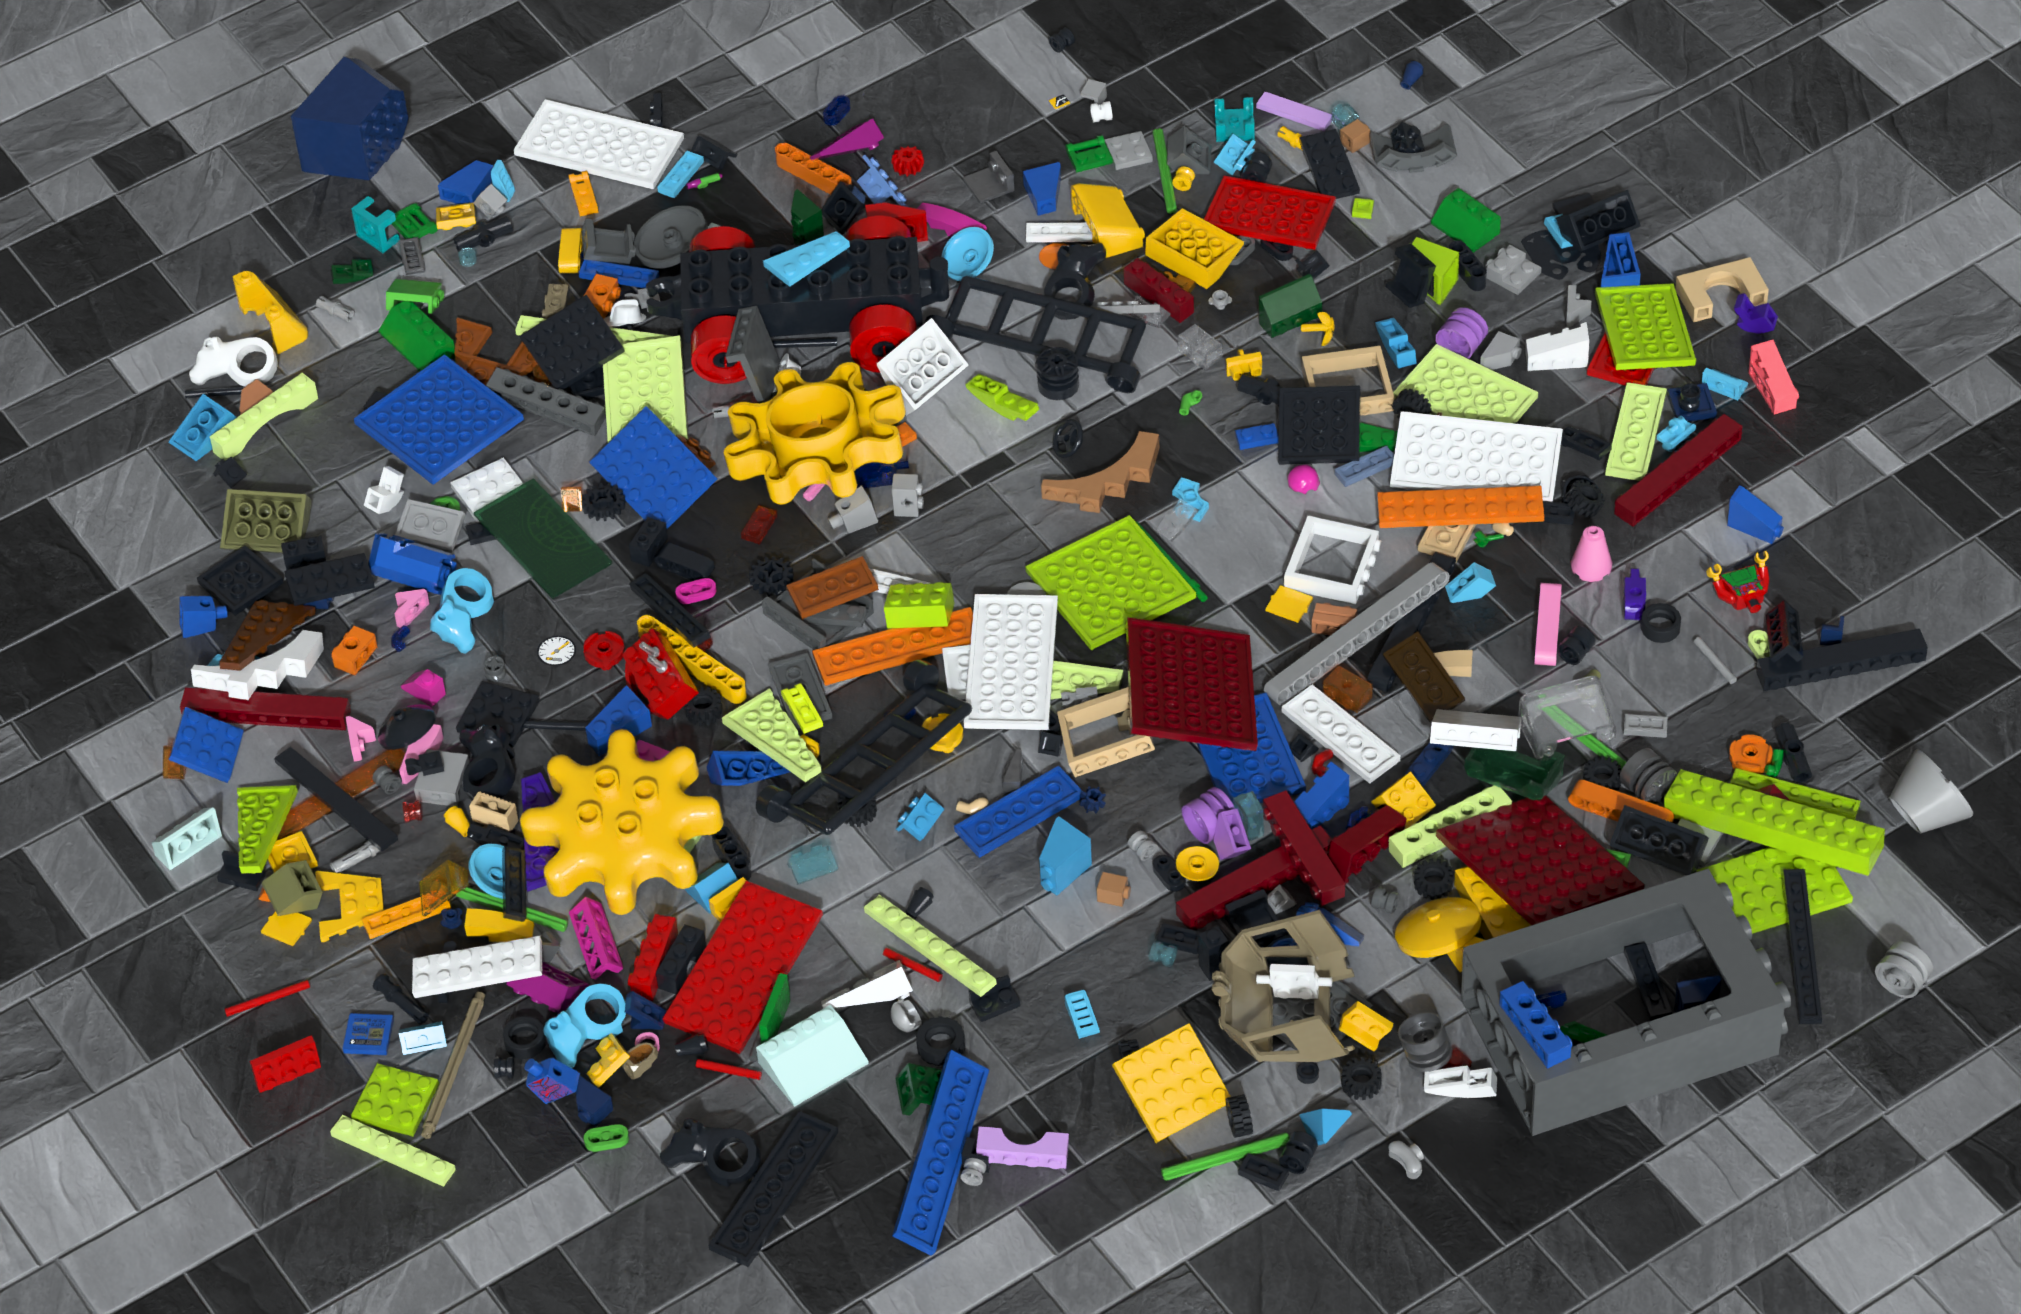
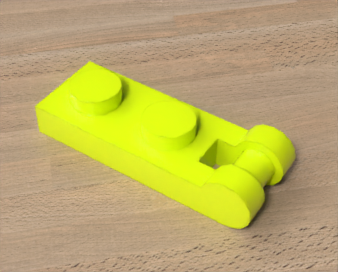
[781,683,823,734]

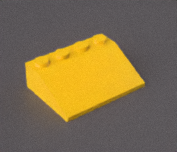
[1145,208,1244,289]

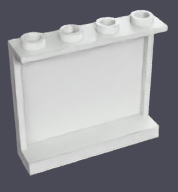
[1430,709,1521,751]

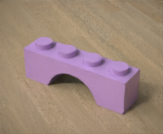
[976,1127,1069,1169]

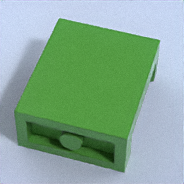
[386,279,444,314]

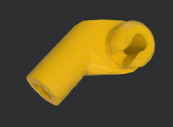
[800,734,820,758]

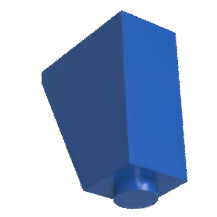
[438,160,493,207]
[1023,162,1061,216]
[1727,485,1784,544]

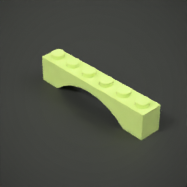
[210,373,318,460]

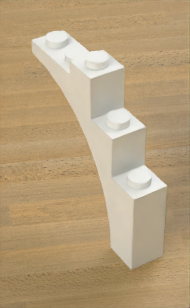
[191,630,324,700]

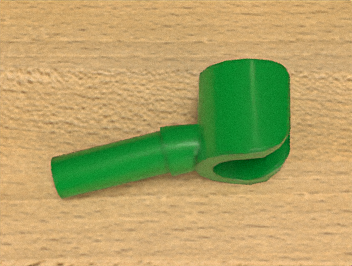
[1473,531,1504,547]

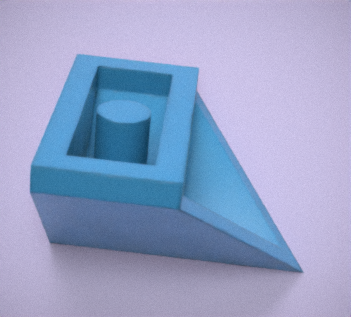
[1299,1109,1352,1145]

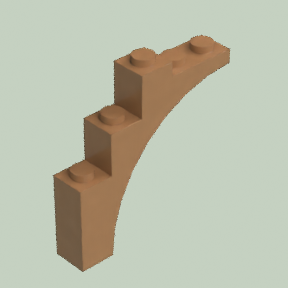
[1041,431,1160,513]

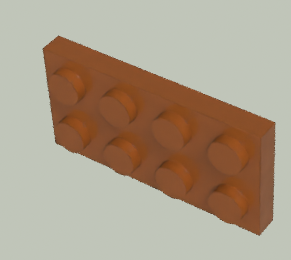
[786,556,879,619]

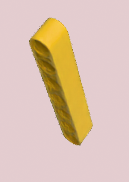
[637,615,747,704]

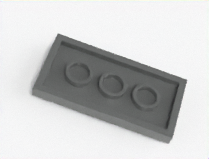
[768,653,832,728]

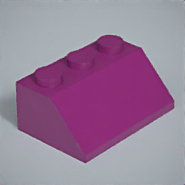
[506,962,589,1013]

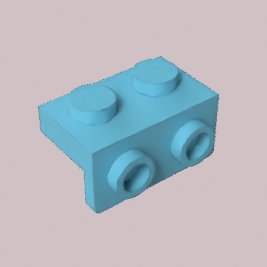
[1214,134,1256,175]

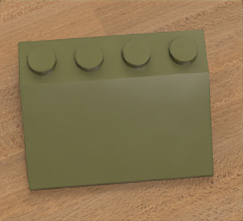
[220,489,312,553]

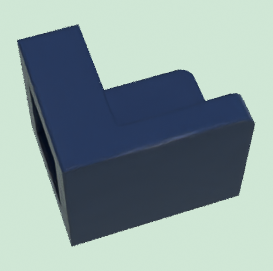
[1820,616,1844,646]

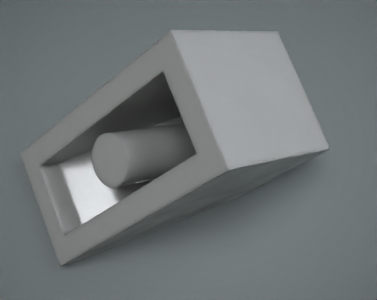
[1480,331,1522,370]

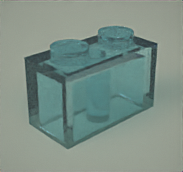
[1233,791,1264,841]

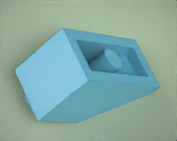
[1445,562,1496,603]

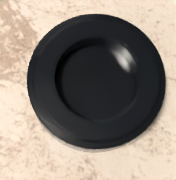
[1297,1062,1319,1084]

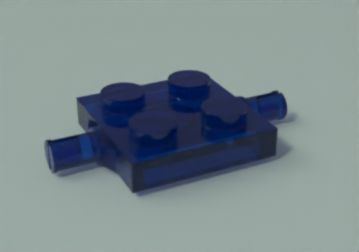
[854,460,909,489]

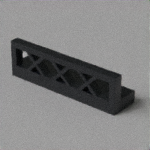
[1766,600,1803,663]

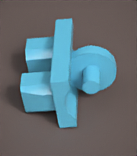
[1657,415,1696,452]

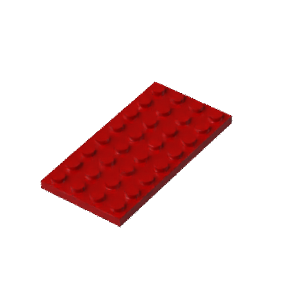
[663,881,823,1054]

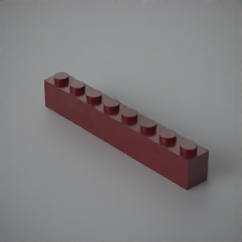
[1614,414,1742,527]
[180,687,351,731]
[1176,826,1332,930]

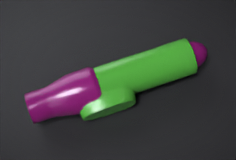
[686,173,723,189]

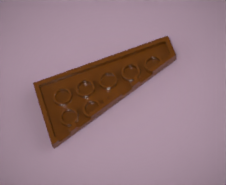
[220,600,315,671]

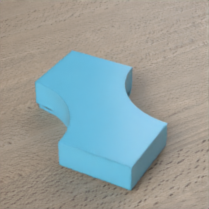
[1172,477,1209,522]

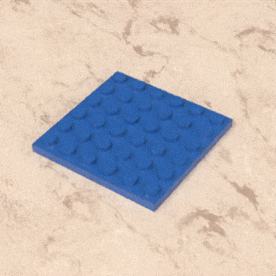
[354,355,524,485]

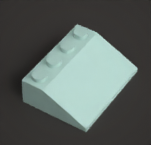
[756,1005,869,1107]

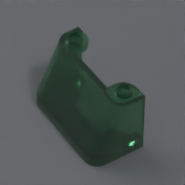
[1464,747,1565,800]

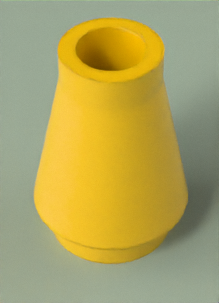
[444,806,470,837]

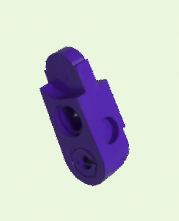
[1624,568,1646,620]

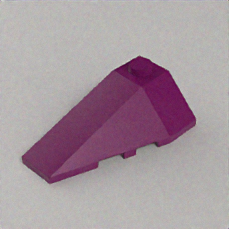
[810,118,884,160]

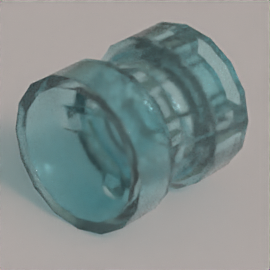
[1149,940,1177,967]

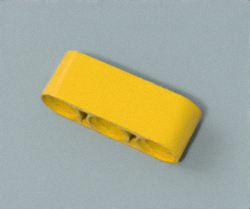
[558,228,582,273]

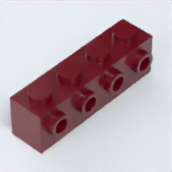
[1124,258,1194,323]

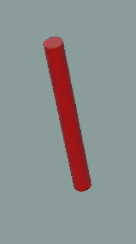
[224,980,310,1017]

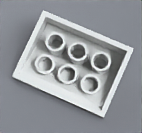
[877,318,968,416]

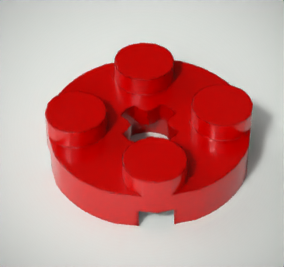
[583,631,625,670]

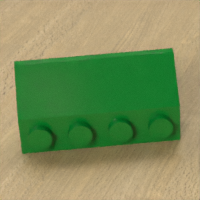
[379,301,455,371]

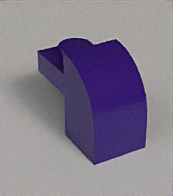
[1734,293,1778,334]

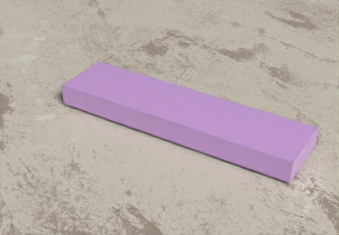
[1256,92,1333,131]

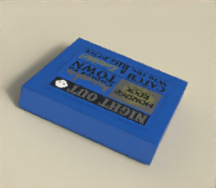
[343,1013,394,1055]

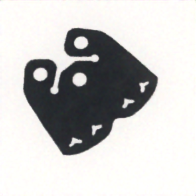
[1521,230,1602,280]

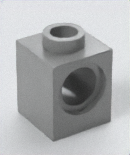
[473,184,507,219]

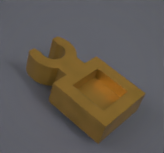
[1164,271,1196,293]

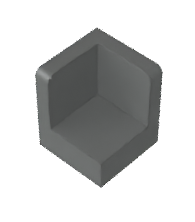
[540,931,561,962]

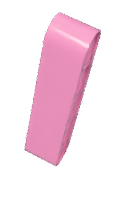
[1535,583,1562,666]

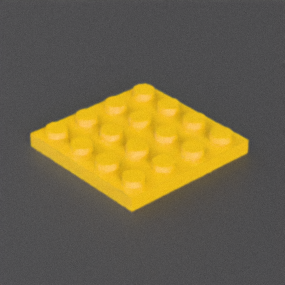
[1112,1024,1231,1143]

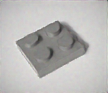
[1105,131,1153,170]

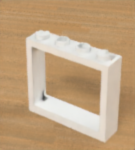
[1284,516,1382,604]

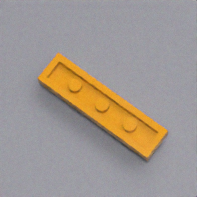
[362,889,451,939]

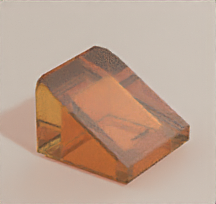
[561,487,582,512]

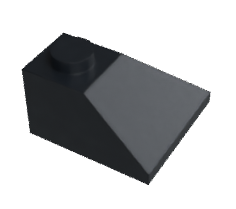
[821,181,866,235]

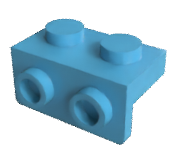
[896,793,944,841]

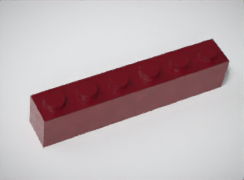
[1261,790,1345,906]

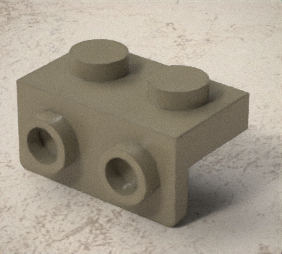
[542,284,569,319]

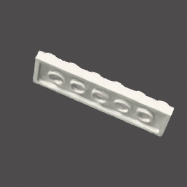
[1282,684,1401,784]
[412,936,542,998]

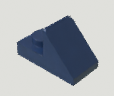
[625,991,666,1030]

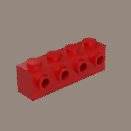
[628,914,678,1002]

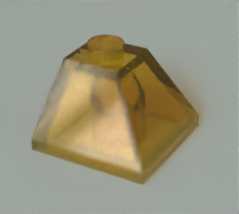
[419,860,469,917]

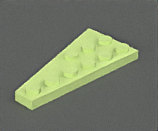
[722,688,821,782]

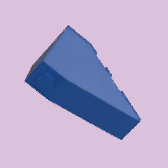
[706,751,790,786]

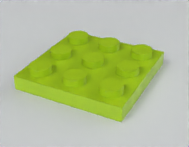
[351,1063,439,1137]

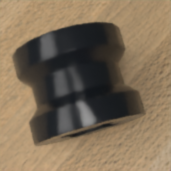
[494,1056,514,1079]

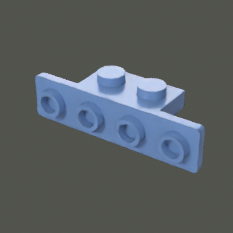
[857,155,909,207]

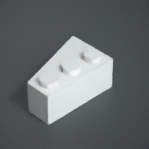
[1525,322,1589,371]

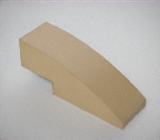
[1434,650,1473,677]

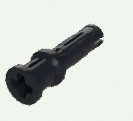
[373,974,429,1025]

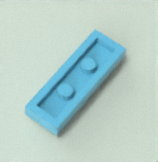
[657,151,704,198]

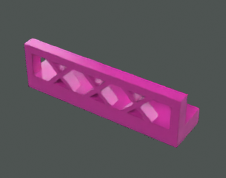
[569,897,623,980]

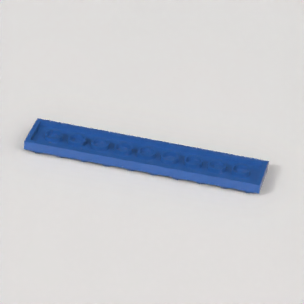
[892,1050,989,1256]

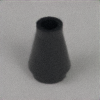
[904,887,934,920]
[675,1033,709,1057]

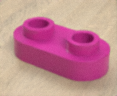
[675,578,717,604]

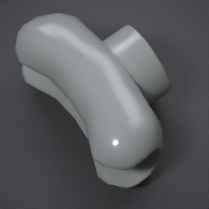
[1388,1141,1424,1179]

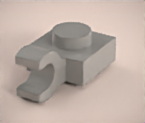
[1061,687,1098,709]

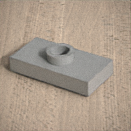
[1624,714,1668,738]

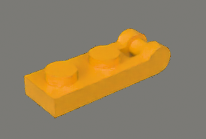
[568,171,599,217]

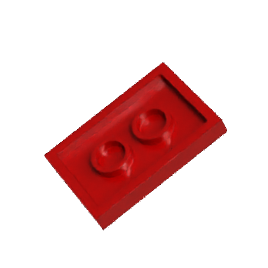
[250,1035,321,1093]

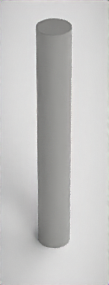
[1694,637,1737,684]

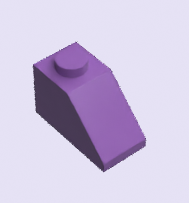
[1214,808,1251,860]

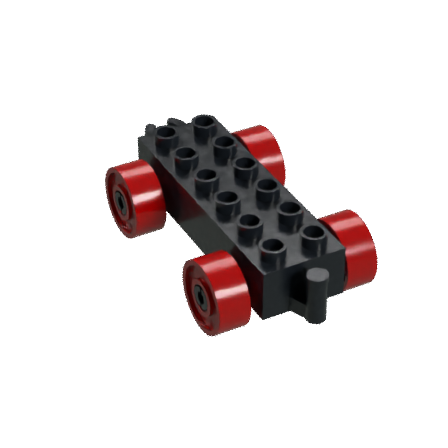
[646,216,949,384]

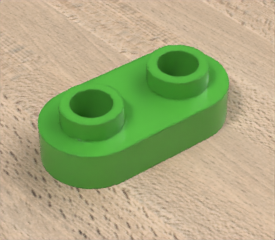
[584,1124,629,1152]

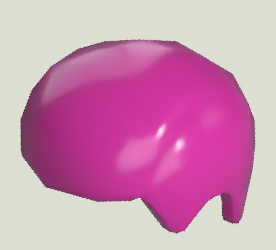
[1287,465,1320,494]

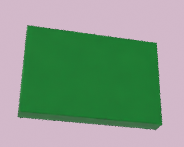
[759,973,790,1044]

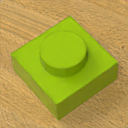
[1352,198,1374,219]

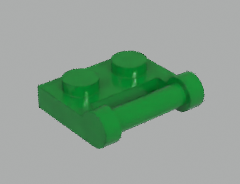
[1065,135,1113,173]
[391,203,438,239]

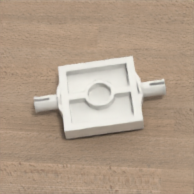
[1256,964,1332,1000]

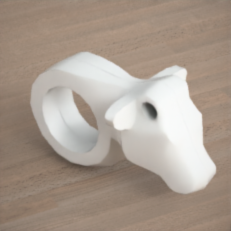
[189,336,278,387]

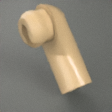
[1492,523,1514,536]
[956,797,989,815]

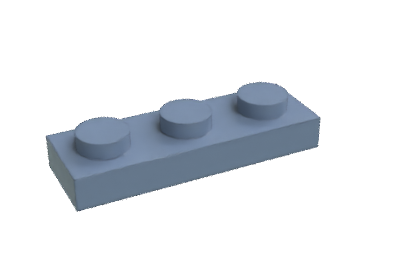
[1335,446,1394,487]

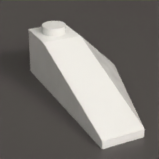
[821,960,913,1009]

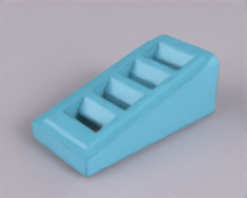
[491,160,515,202]
[1065,990,1100,1039]

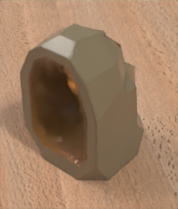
[622,1043,658,1079]

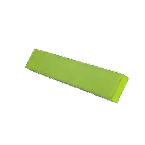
[1730,768,1861,820]

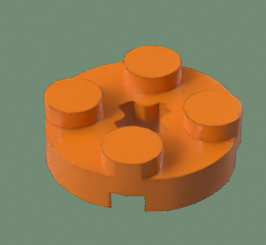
[1729,735,1773,774]

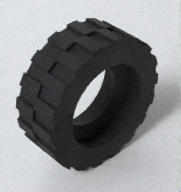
[916,1016,965,1066]

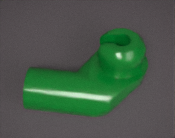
[1765,749,1784,778]

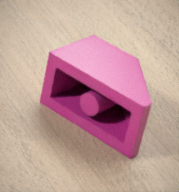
[401,669,446,707]

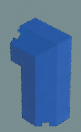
[368,533,457,595]

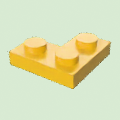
[586,1033,630,1088]

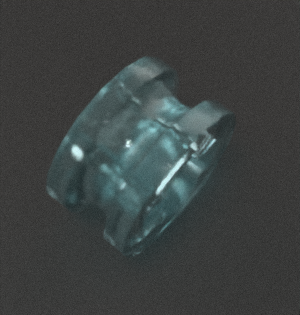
[458,248,477,267]

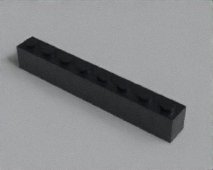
[1756,628,1928,691]

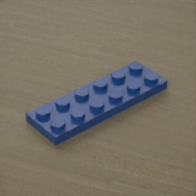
[954,766,1083,858]

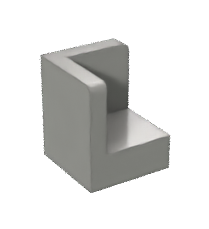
[1081,79,1107,105]

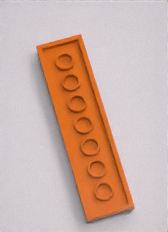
[1377,486,1544,528]
[812,607,973,686]

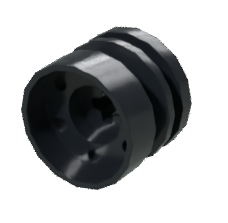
[1036,347,1079,401]

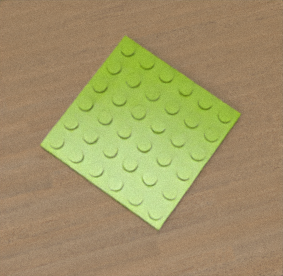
[1025,515,1196,650]

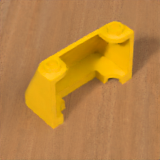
[1071,183,1145,258]
[232,271,308,354]

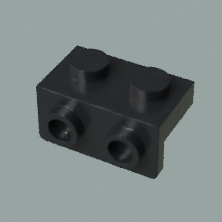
[1390,122,1425,153]

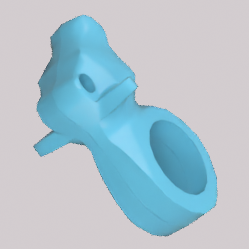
[430,568,494,654]
[543,984,626,1068]

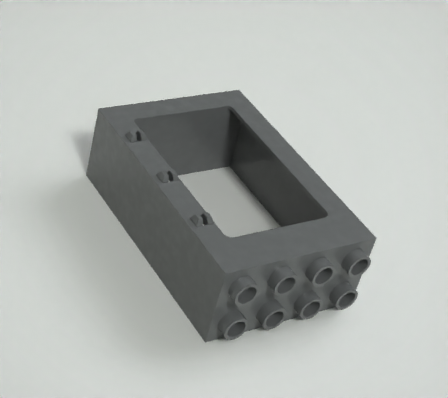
[1461,869,1791,1136]

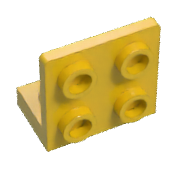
[1371,772,1436,830]

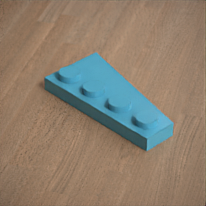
[763,231,850,287]

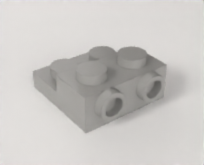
[1486,245,1541,295]

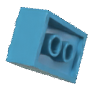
[169,394,237,461]

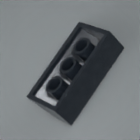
[1556,190,1641,252]

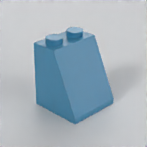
[1039,816,1092,896]

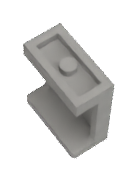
[414,749,470,807]

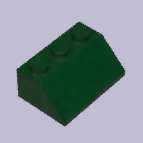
[791,189,824,245]
[1259,274,1322,338]

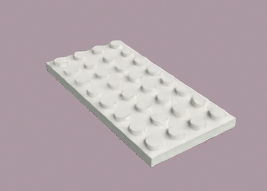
[514,99,684,189]
[1390,412,1563,502]
[964,594,1058,730]

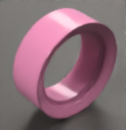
[635,1032,660,1051]

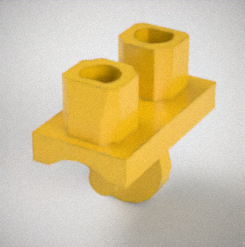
[1226,349,1262,381]

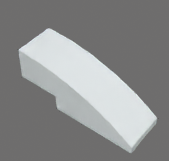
[1424,1065,1497,1098]

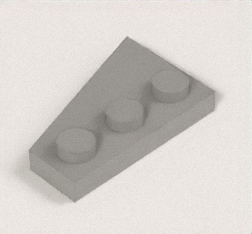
[1090,301,1160,314]

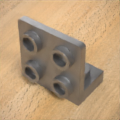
[963,151,1014,203]

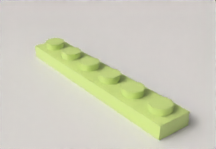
[330,1115,456,1187]

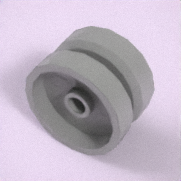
[1875,941,1933,998]

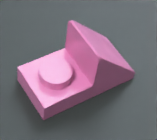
[394,589,429,630]
[346,716,376,762]

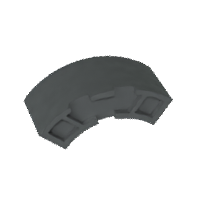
[1370,124,1457,173]

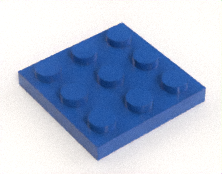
[168,707,244,783]

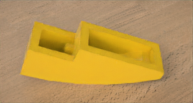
[465,908,534,942]

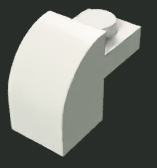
[364,466,404,514]

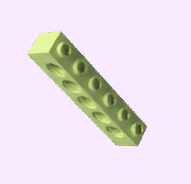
[1389,784,1512,868]

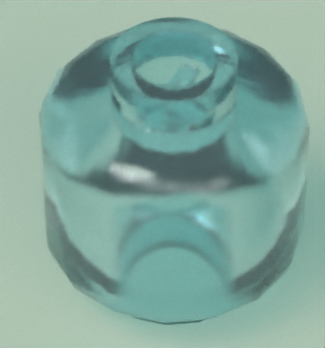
[1331,104,1360,130]

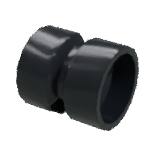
[1241,152,1272,183]
[1557,626,1596,665]
[1279,1131,1318,1174]

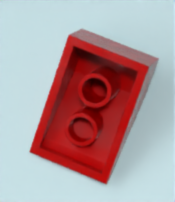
[865,202,928,242]

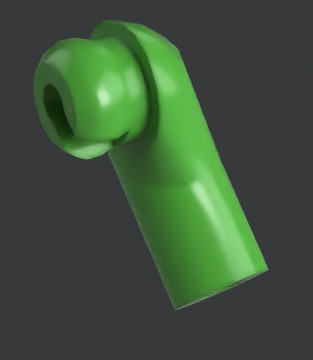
[1179,390,1202,415]

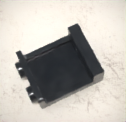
[1385,244,1436,308]
[1225,889,1288,948]

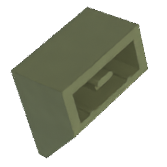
[262,860,323,916]

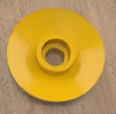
[1176,846,1219,881]

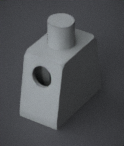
[828,486,878,533]

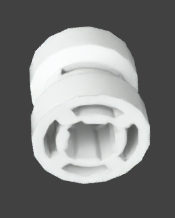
[1090,101,1112,123]

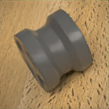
[483,656,506,682]

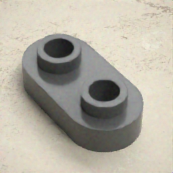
[1229,236,1255,265]

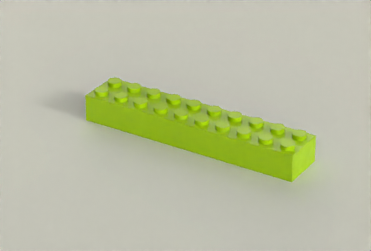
[1664,769,1885,876]

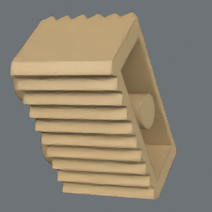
[469,791,518,833]

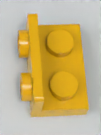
[1339,1001,1394,1051]

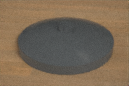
[634,206,708,268]

